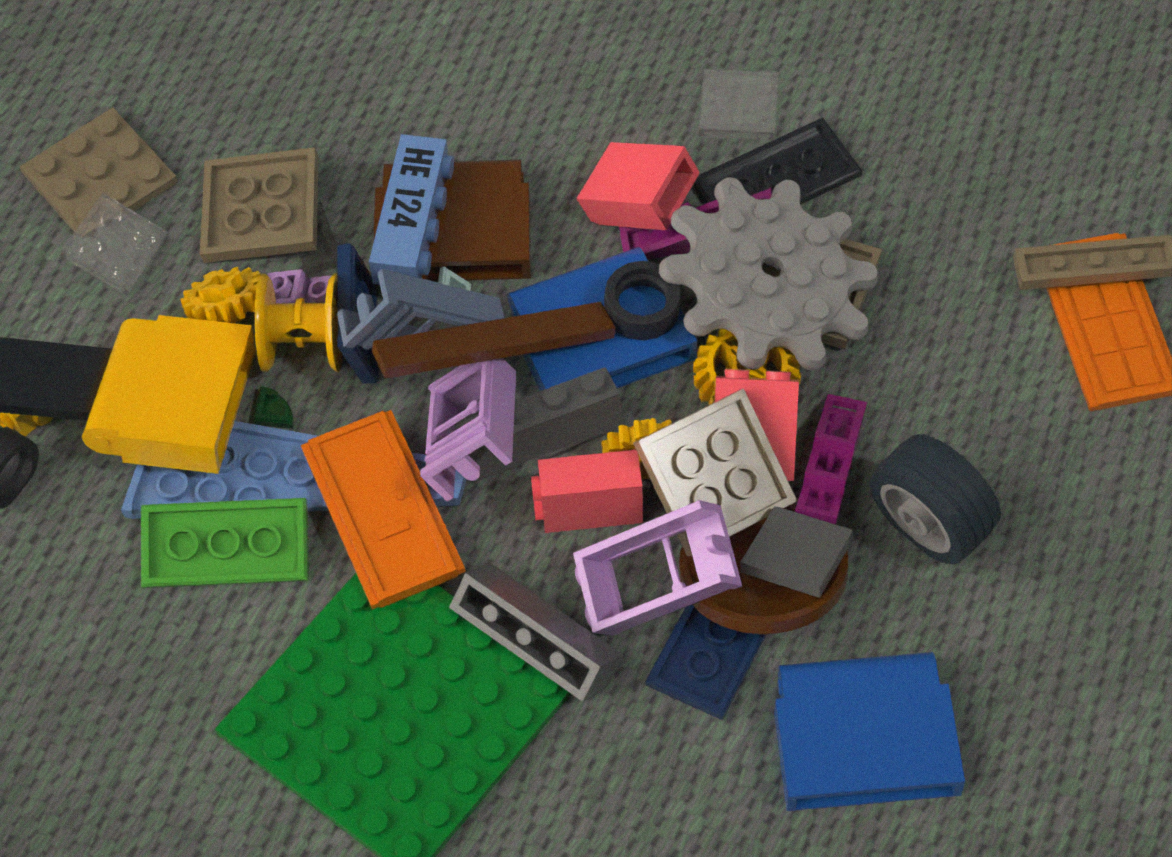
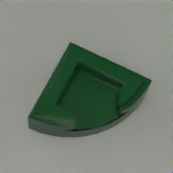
[253,386,294,429]

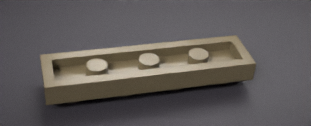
[1013,235,1172,290]

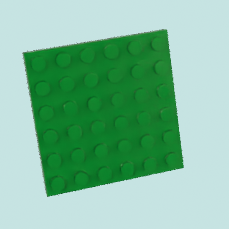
[215,573,571,857]

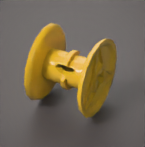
[255,273,343,373]

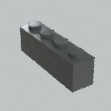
[454,367,626,482]
[449,563,623,702]

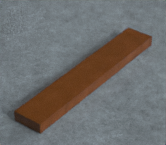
[372,302,616,379]

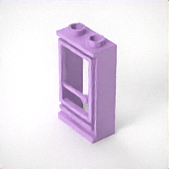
[420,358,516,502]
[573,500,742,636]

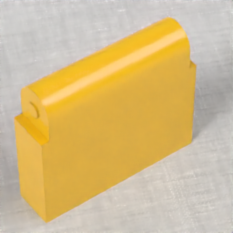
[82,315,256,474]

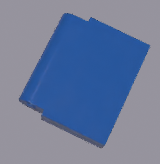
[507,247,697,391]
[774,652,965,811]

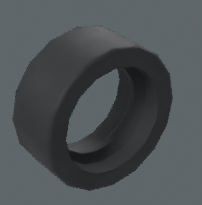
[604,261,681,340]
[0,427,39,508]

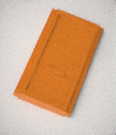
[1046,233,1172,411]
[301,410,466,609]

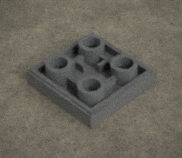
[740,506,853,598]

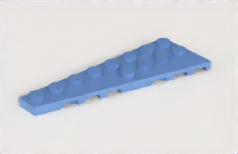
[121,421,467,519]

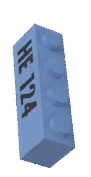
[369,134,454,285]

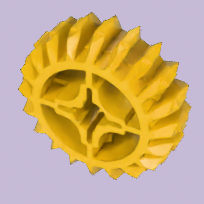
[693,329,801,405]

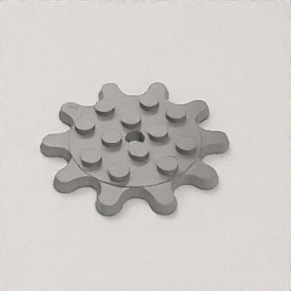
[659,177,878,371]

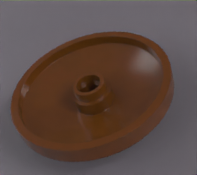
[679,503,848,634]

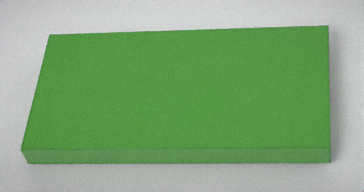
[141,498,309,588]

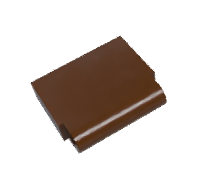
[373,159,531,282]

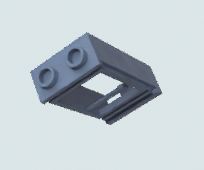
[337,269,504,369]

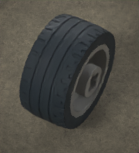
[869,434,1001,564]

